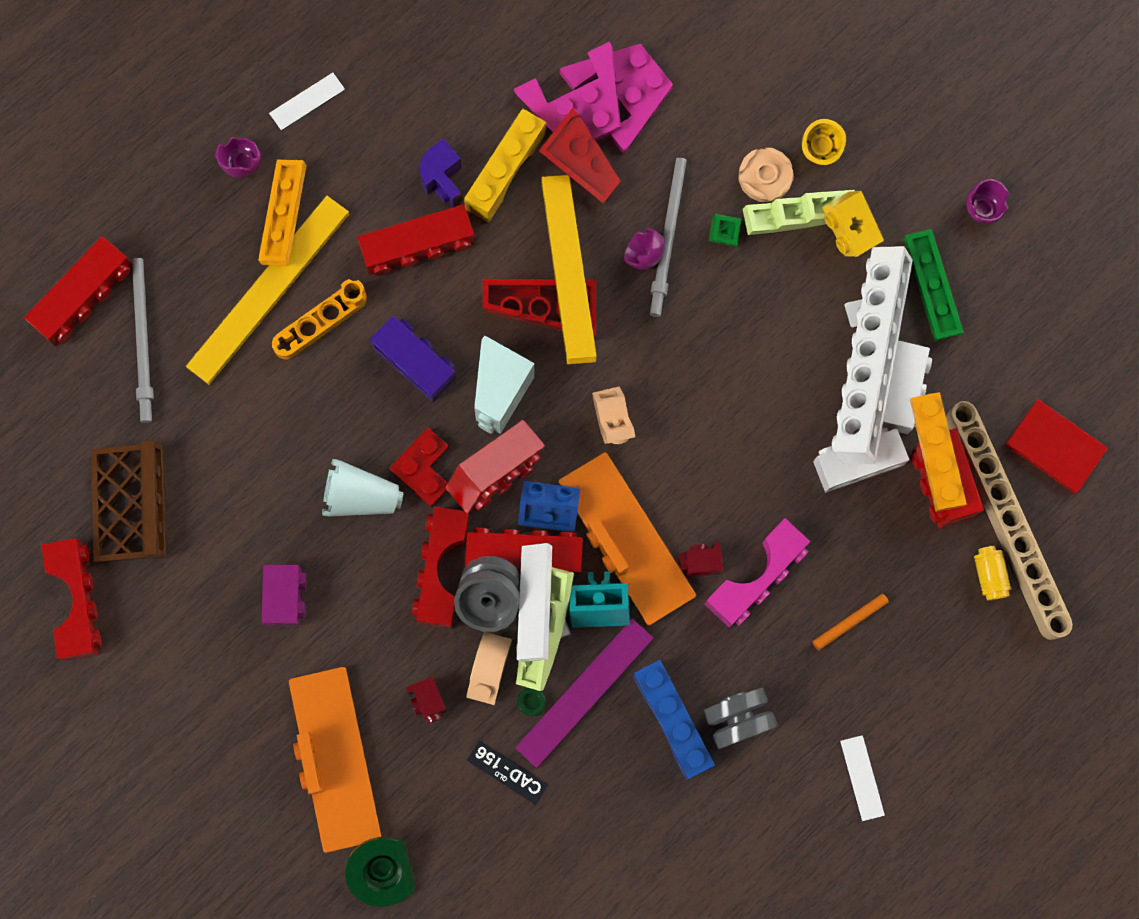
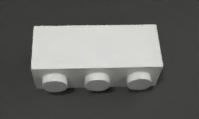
[882,341,932,434]
[813,427,909,493]

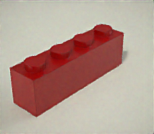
[357,204,475,276]
[24,236,132,347]
[465,528,583,576]

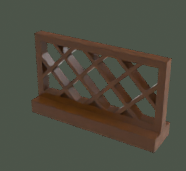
[91,441,167,563]

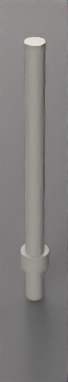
[650,158,687,317]
[132,258,154,423]

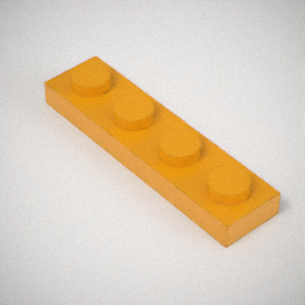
[258,160,307,266]
[910,392,966,512]

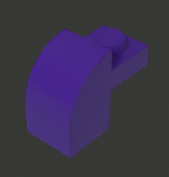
[420,139,462,207]

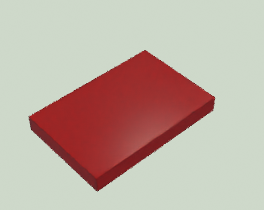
[1005,399,1108,494]

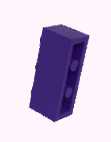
[370,316,456,402]

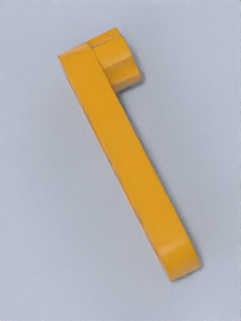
[272,279,367,359]

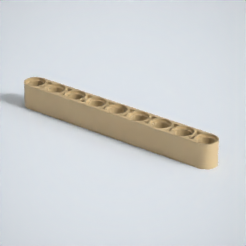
[946,401,1073,640]

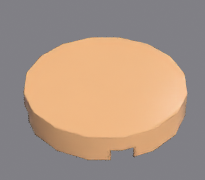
[739,148,794,202]

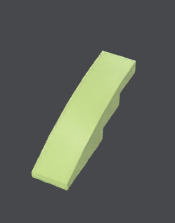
[743,190,855,235]
[516,567,574,691]

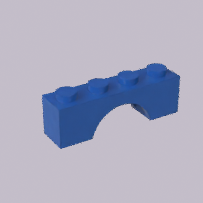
[633,660,715,780]

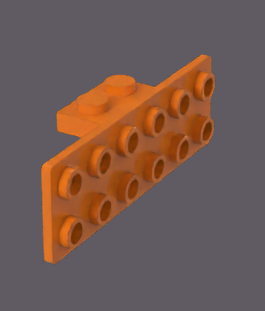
[559,453,696,625]
[289,667,382,853]

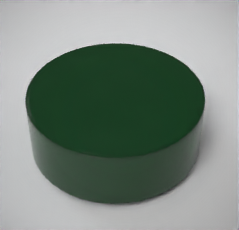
[517,688,546,717]

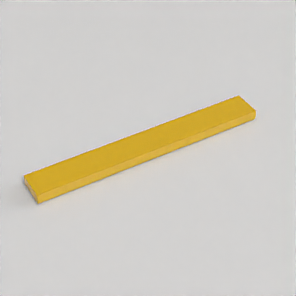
[541,175,597,364]
[186,196,349,385]

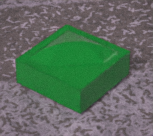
[708,214,742,247]

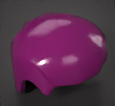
[215,137,261,178]
[966,178,1009,225]
[624,228,664,270]

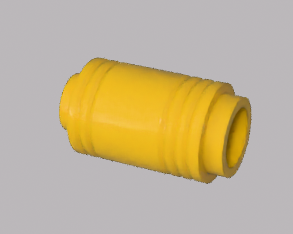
[974,546,1011,601]

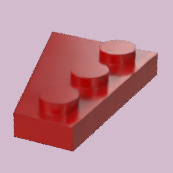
[539,107,621,203]

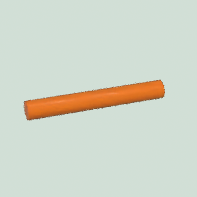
[812,593,889,651]

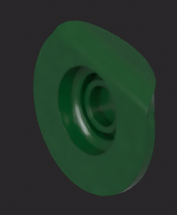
[345,837,415,907]

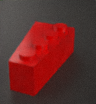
[483,279,596,340]

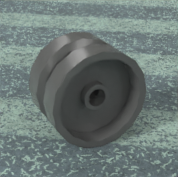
[454,556,521,632]
[703,688,778,749]

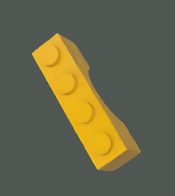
[464,108,546,223]

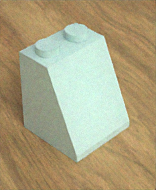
[475,336,534,434]

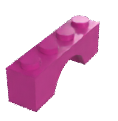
[705,518,810,628]

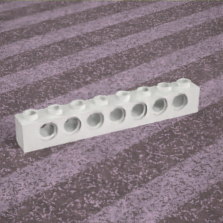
[832,246,913,464]

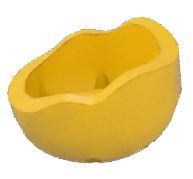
[802,119,846,165]

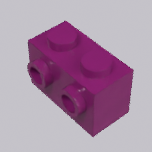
[262,565,307,626]

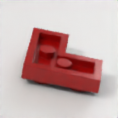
[389,428,449,508]

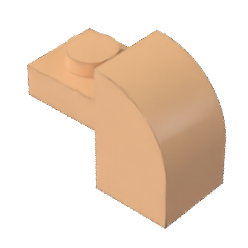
[592,387,635,444]
[466,632,512,705]

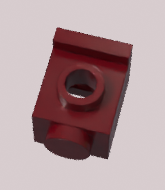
[679,542,723,577]
[406,677,447,724]

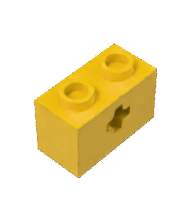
[822,191,884,257]

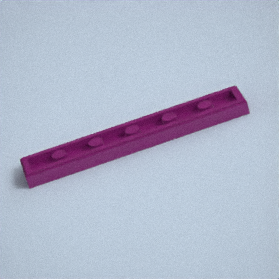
[515,619,653,768]

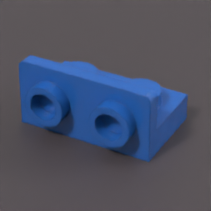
[518,481,580,533]

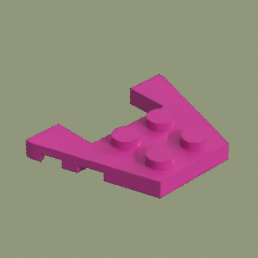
[514,42,621,141]
[559,44,673,154]

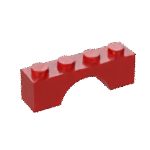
[412,507,470,629]
[41,538,102,662]

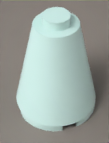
[322,459,403,517]

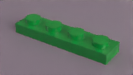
[903,229,964,342]

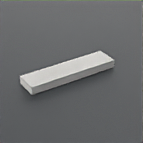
[517,543,552,662]

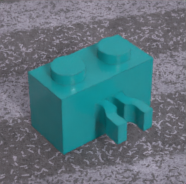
[570,572,630,628]

